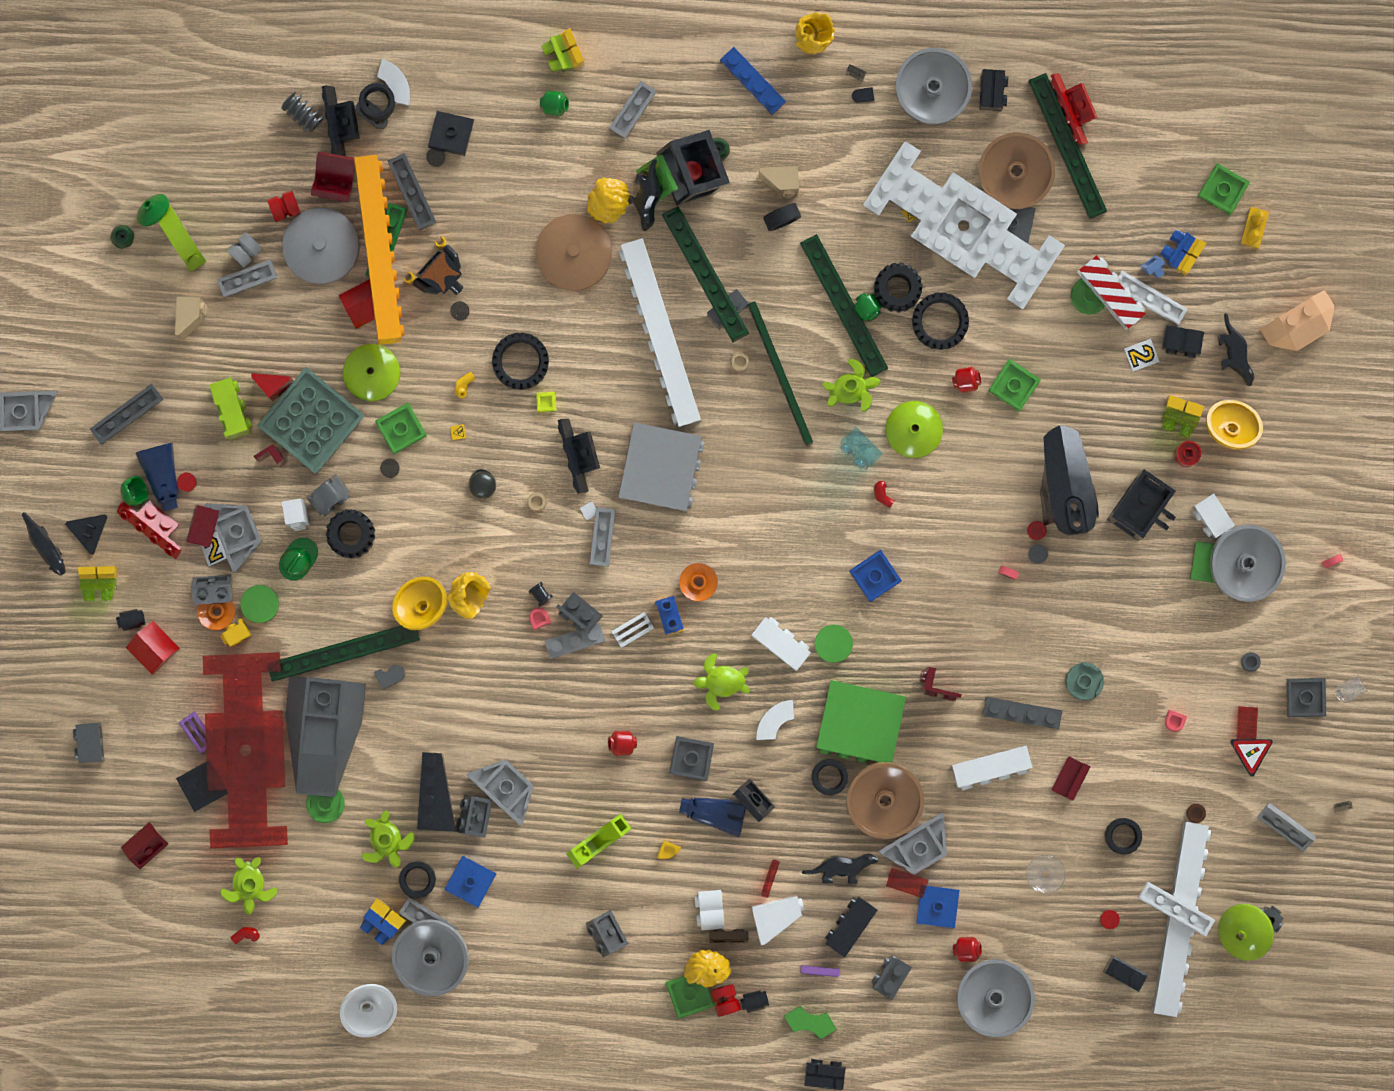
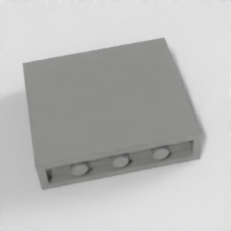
[619,422,705,512]

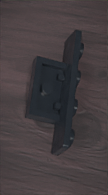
[322,85,360,156]
[558,418,600,494]

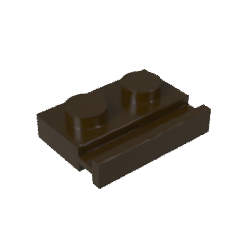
[709,929,748,943]

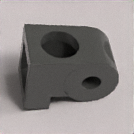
[374,665,405,690]

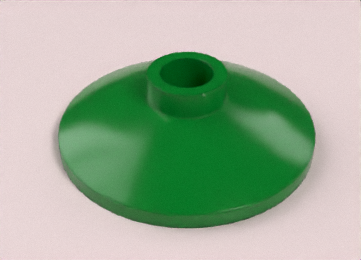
[137,194,169,227]

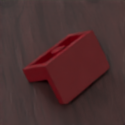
[253,444,287,467]
[186,505,219,547]
[1052,757,1091,801]
[121,822,169,869]

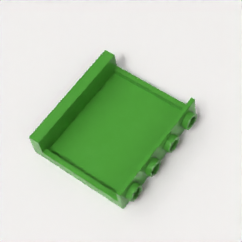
[816,680,906,763]

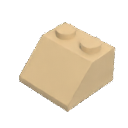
[759,166,799,198]
[175,297,208,340]

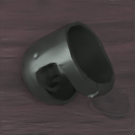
[469,469,497,499]

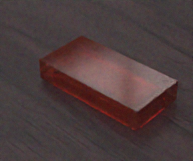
[1236,706,1258,739]
[761,859,780,898]
[886,868,929,898]

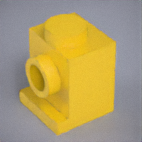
[220,618,252,647]

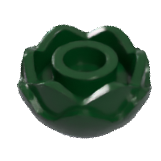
[713,138,730,161]
[110,225,134,249]

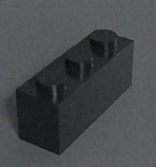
[824,896,878,957]

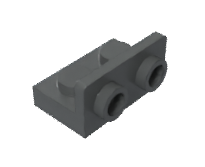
[191,574,232,605]
[556,592,603,634]
[457,795,492,838]
[585,910,628,957]
[871,955,912,1000]

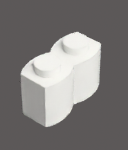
[695,890,725,930]

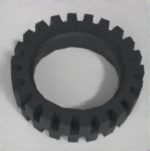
[912,292,969,350]
[492,332,549,390]

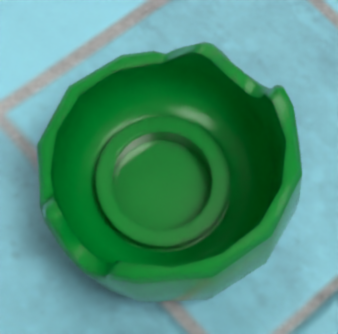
[120,476,148,506]

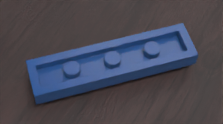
[720,47,786,115]

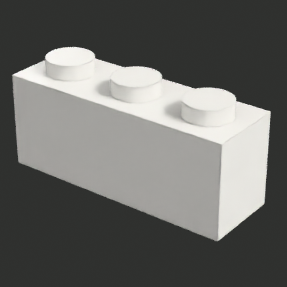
[282,498,310,531]
[751,617,811,671]

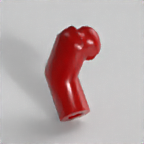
[873,481,895,508]
[230,927,260,944]

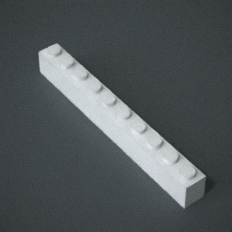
[619,238,701,428]
[1152,822,1211,1017]

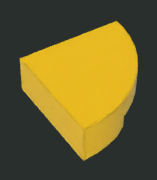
[657,840,681,859]

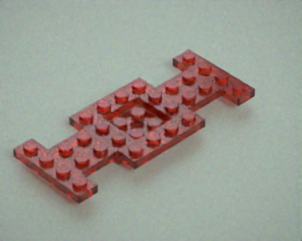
[202,652,288,849]

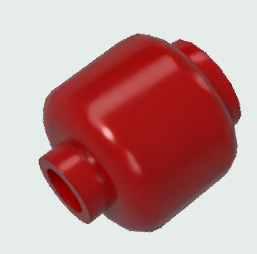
[952,366,981,393]
[608,730,637,756]
[953,937,982,962]

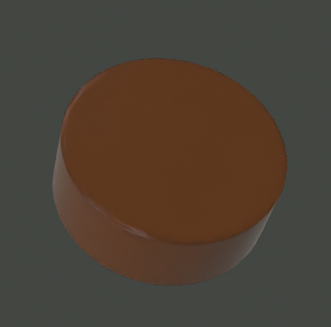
[1186,804,1206,823]

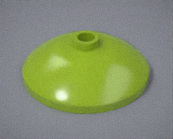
[343,344,400,401]
[886,401,943,458]
[1218,904,1274,961]

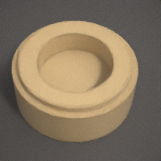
[731,353,750,372]
[527,492,547,512]

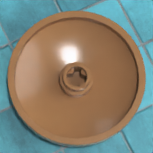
[979,132,1055,209]
[536,214,612,291]
[847,762,924,839]

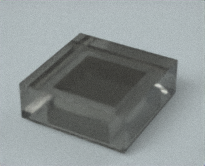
[846,64,867,82]

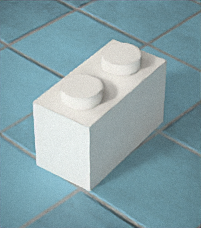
[1192,494,1235,539]

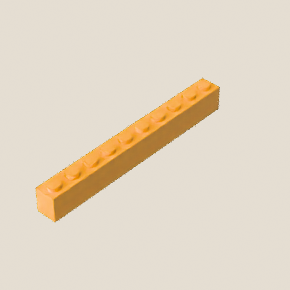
[354,155,405,345]

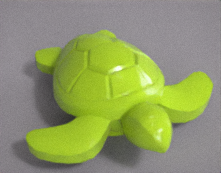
[822,359,881,412]
[693,654,750,711]
[362,810,415,868]
[220,857,277,915]

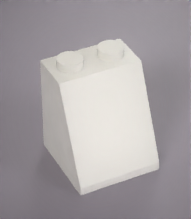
[751,895,804,945]

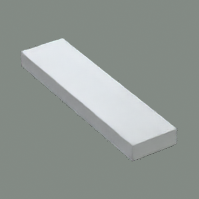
[1118,271,1188,326]
[1138,881,1215,937]

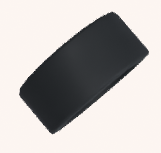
[359,83,395,121]
[763,203,801,231]
[811,759,848,795]
[1105,818,1142,855]
[399,861,436,898]

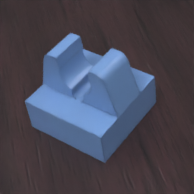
[1140,255,1165,279]

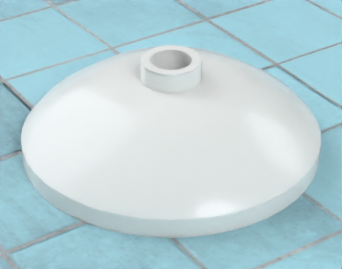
[339,984,397,1037]

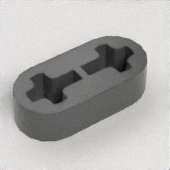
[356,99,388,129]

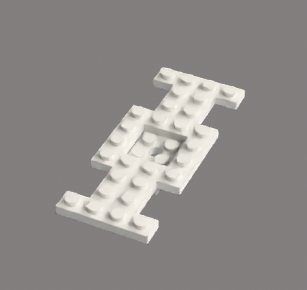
[863,141,1065,310]

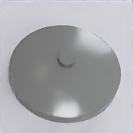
[895,48,972,125]
[282,208,359,284]
[1210,525,1286,602]
[392,920,469,996]
[957,959,1035,1037]

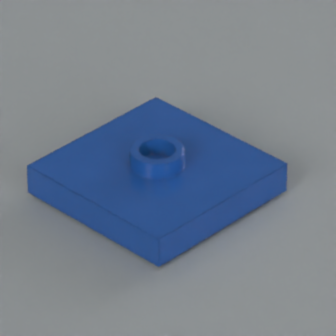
[849,549,902,602]
[444,856,497,908]
[916,885,960,928]

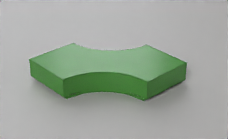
[784,1006,837,1039]

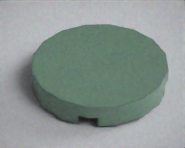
[1065,662,1104,701]

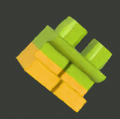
[541,28,585,72]

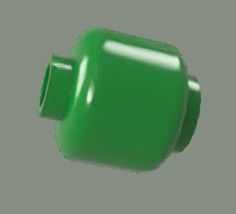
[540,91,569,116]
[854,292,882,322]

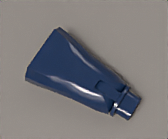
[135,443,178,511]
[679,798,746,838]

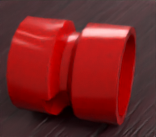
[267,190,301,223]
[1173,441,1202,468]
[710,984,742,1017]

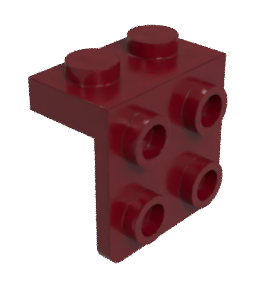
[311,152,355,202]
[919,667,962,701]

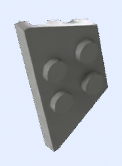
[0,391,57,432]
[204,503,262,573]
[467,759,534,826]
[879,813,947,875]

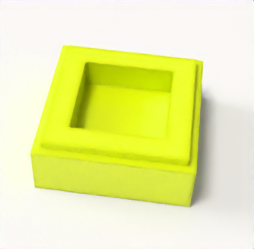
[536,392,557,413]

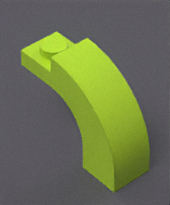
[158,204,207,272]
[566,813,631,869]

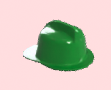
[279,538,318,581]

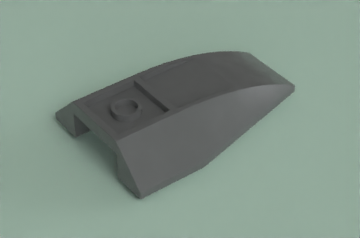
[285,677,366,797]

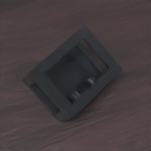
[656,130,730,206]
[1106,469,1176,541]

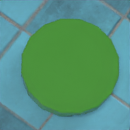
[1070,278,1105,315]
[240,585,279,623]
[815,625,853,663]
[306,790,345,823]

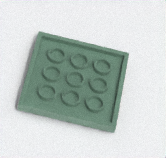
[257,367,365,475]

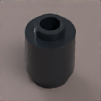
[116,609,146,631]
[740,990,769,1013]

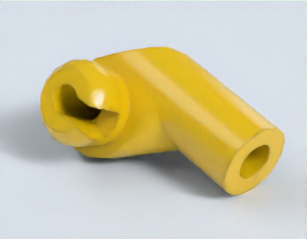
[454,371,476,398]

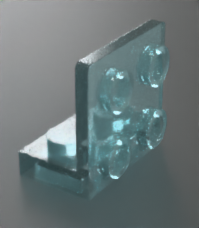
[840,427,883,470]

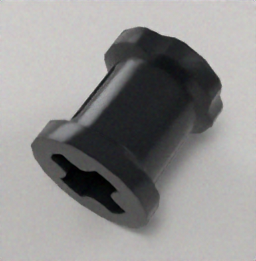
[528,581,553,607]

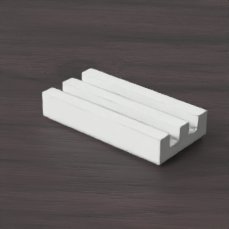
[612,612,654,648]

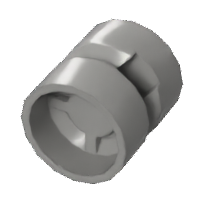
[226,232,263,268]

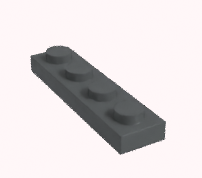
[387,153,437,231]
[90,384,164,445]
[983,697,1063,729]

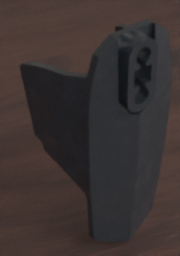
[1040,425,1099,536]

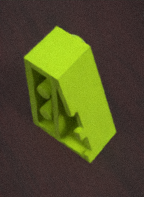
[209,377,253,440]

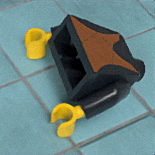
[403,236,463,295]

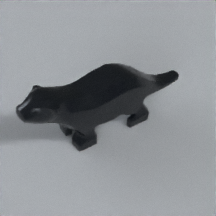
[628,159,662,231]
[1218,313,1255,386]
[22,512,66,576]
[802,853,878,884]

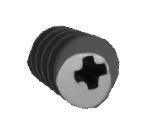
[281,92,324,132]

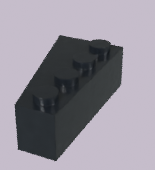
[417,752,457,832]

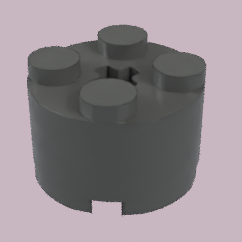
[306,474,350,516]

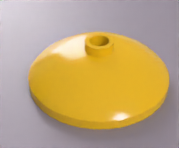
[1206,400,1263,450]
[392,576,447,630]

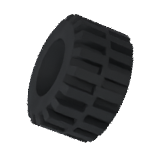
[874,262,923,313]
[326,509,375,559]

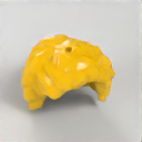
[795,12,836,55]
[587,177,630,224]
[447,572,491,620]
[684,949,731,988]

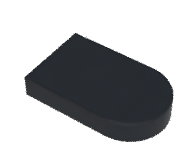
[852,87,875,103]

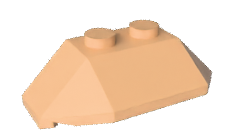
[1259,290,1335,351]

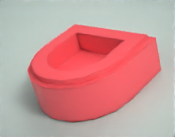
[1322,553,1343,568]
[998,566,1019,580]
[529,608,551,630]
[1165,710,1187,732]

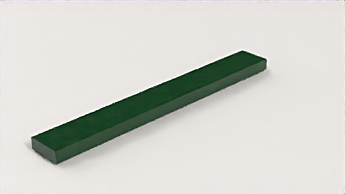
[1028,73,1107,220]
[662,206,749,343]
[800,234,888,377]
[748,301,813,446]
[267,626,420,682]

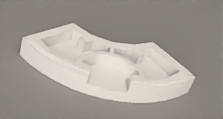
[377,59,410,106]
[756,700,794,740]

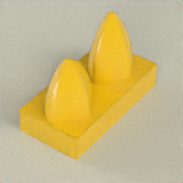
[1240,207,1269,249]

